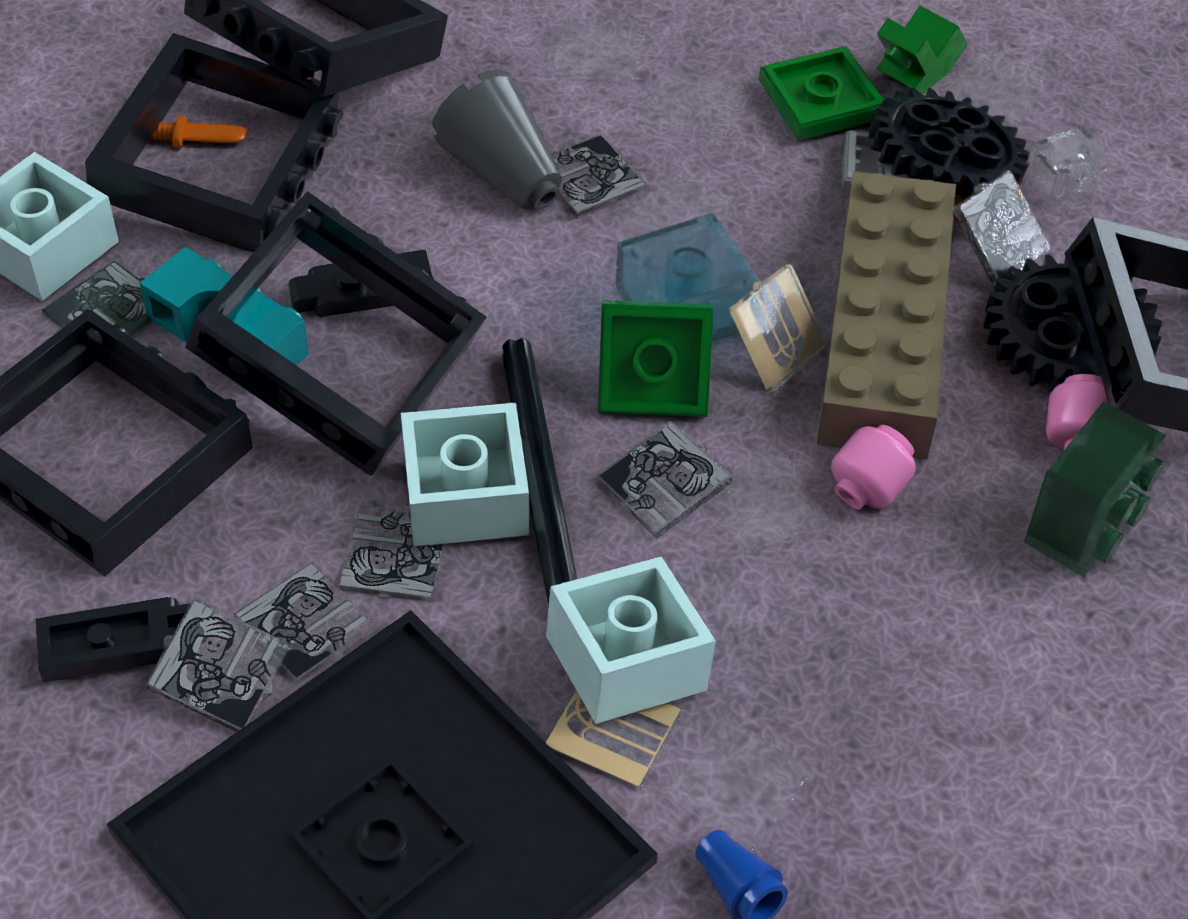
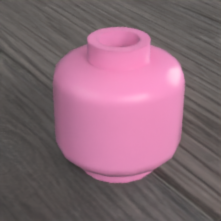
[1046,374,1121,461]
[831,425,916,510]

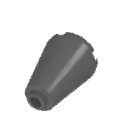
[432,69,562,209]

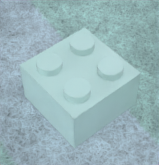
[0,152,119,301]
[401,403,529,547]
[546,557,716,724]

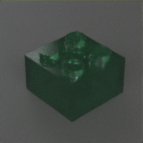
[1024,401,1166,577]

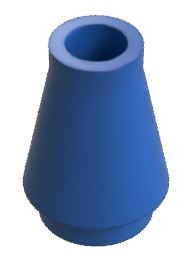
[695,830,788,919]

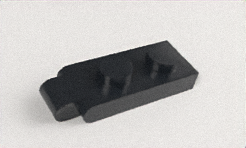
[288,249,433,317]
[36,597,208,683]

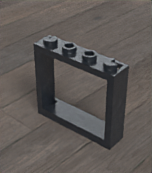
[184,0,448,97]
[85,33,343,252]
[185,191,487,476]
[1064,217,1188,433]
[0,309,253,576]

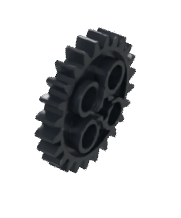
[868,88,1030,203]
[983,254,1162,392]

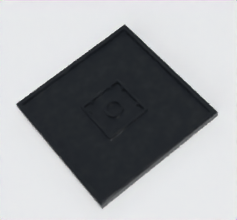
[107,610,658,919]

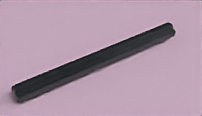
[502,338,577,606]

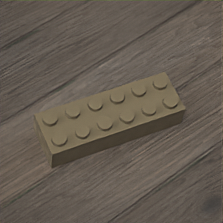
[817,171,956,460]

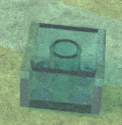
[615,213,762,342]

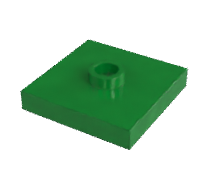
[758,46,884,141]
[598,300,714,417]

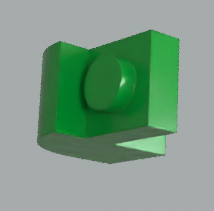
[877,5,968,94]

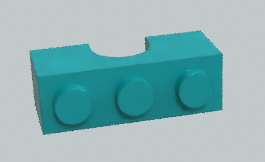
[140,247,309,365]

